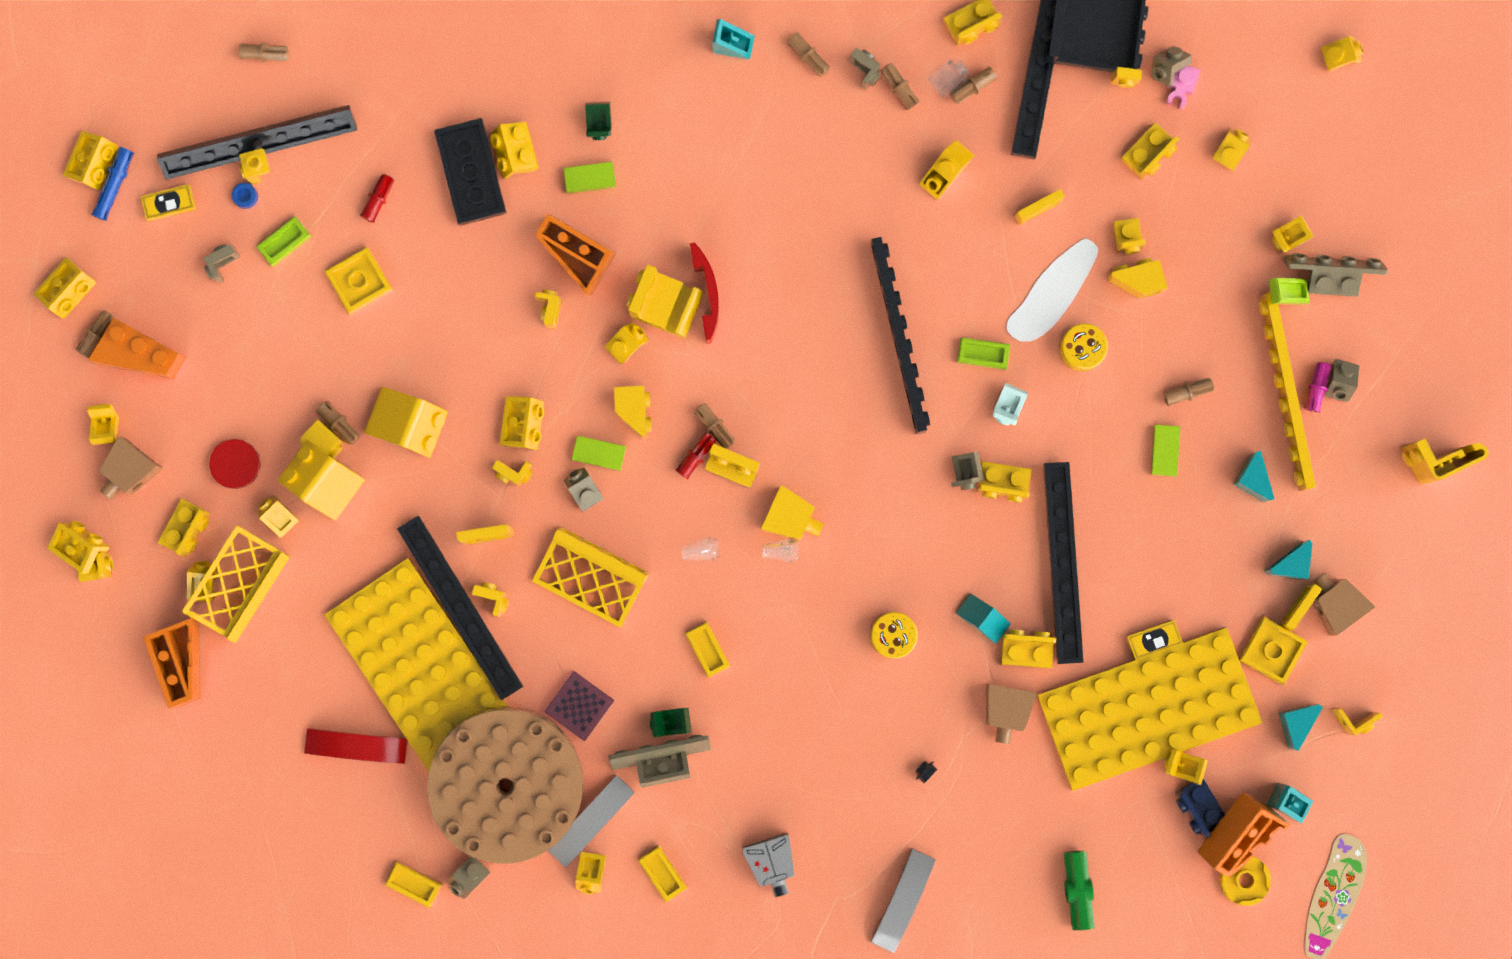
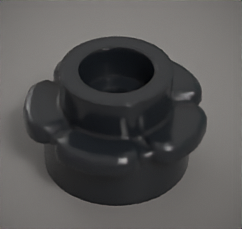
[915,761,938,784]

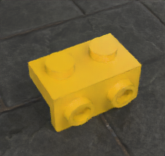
[490,122,539,179]

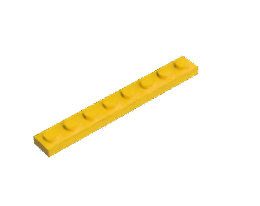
[1258,292,1316,491]

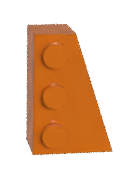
[535,214,616,296]
[88,317,186,379]
[143,618,201,708]
[1197,792,1291,877]

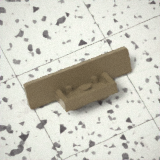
[1284,253,1388,297]
[608,735,711,788]

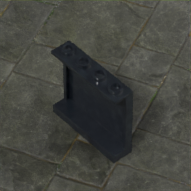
[1044,0,1149,73]

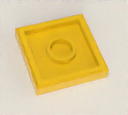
[324,247,393,315]
[456,524,514,545]
[1239,616,1309,685]

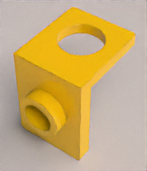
[1331,708,1383,736]

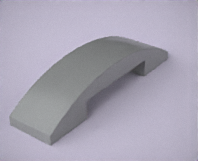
[548,775,635,868]
[871,848,936,953]

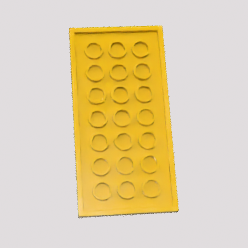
[325,558,508,772]
[1037,628,1263,791]

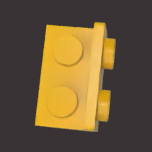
[943,0,1003,46]
[1121,122,1179,179]
[62,131,118,190]
[33,257,96,319]
[499,396,544,450]
[705,444,760,488]
[977,461,1032,503]
[158,498,210,557]
[47,521,110,573]
[1001,630,1056,668]

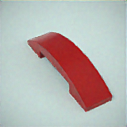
[690,242,719,344]
[304,728,408,764]

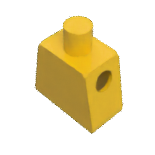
[761,485,824,541]

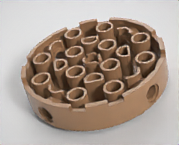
[428,706,583,864]

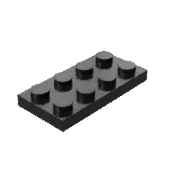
[434,118,507,226]

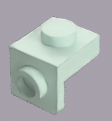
[992,383,1028,425]

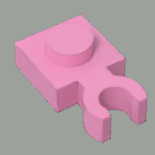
[1166,66,1201,110]

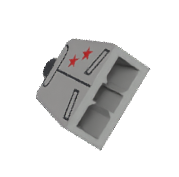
[742,833,794,898]

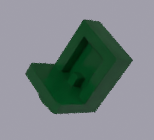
[585,102,612,140]
[650,707,692,737]

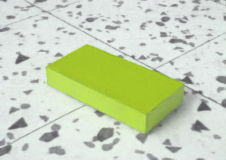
[564,162,616,194]
[256,216,312,267]
[1269,278,1310,305]
[957,337,1010,370]
[1151,425,1180,477]
[572,436,626,471]

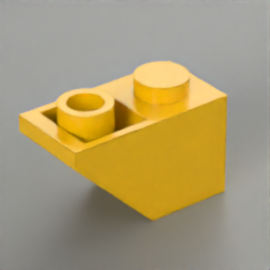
[919,140,975,200]
[1108,258,1168,299]
[614,386,652,438]
[301,419,344,458]

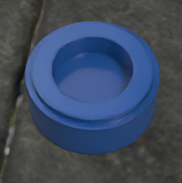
[232,183,258,209]

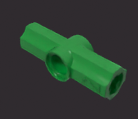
[1063,850,1095,931]

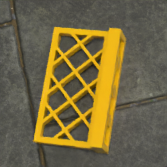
[182,525,290,644]
[532,527,650,628]

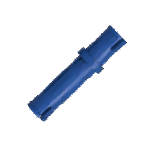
[91,147,135,221]

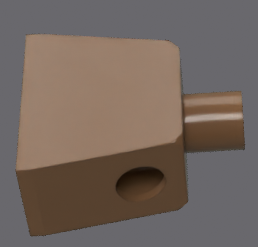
[99,436,163,500]
[1313,573,1375,636]
[986,684,1037,745]

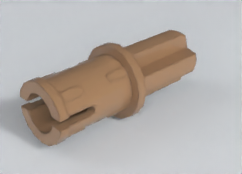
[787,32,830,77]
[238,42,290,62]
[881,63,920,111]
[950,66,997,104]
[75,311,114,358]
[1163,378,1214,406]
[316,401,360,445]
[694,403,735,449]

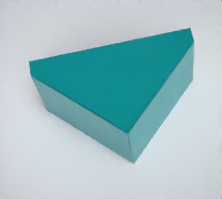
[712,19,755,59]
[1233,451,1275,502]
[1264,539,1313,580]
[955,593,1011,644]
[1278,704,1323,751]
[1266,783,1314,823]

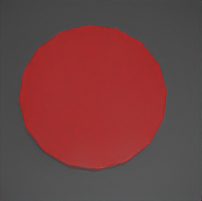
[209,439,261,489]

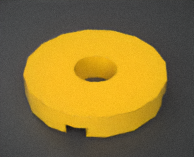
[1219,857,1271,906]

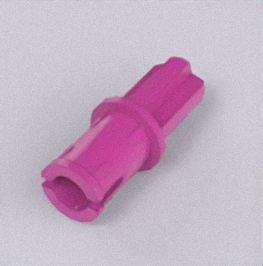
[1304,362,1331,413]

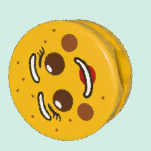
[1059,323,1108,372]
[870,612,918,659]

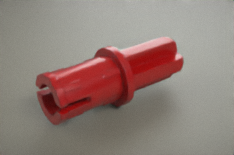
[360,174,394,223]
[675,433,716,480]

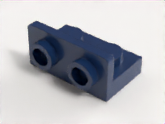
[1175,778,1225,838]

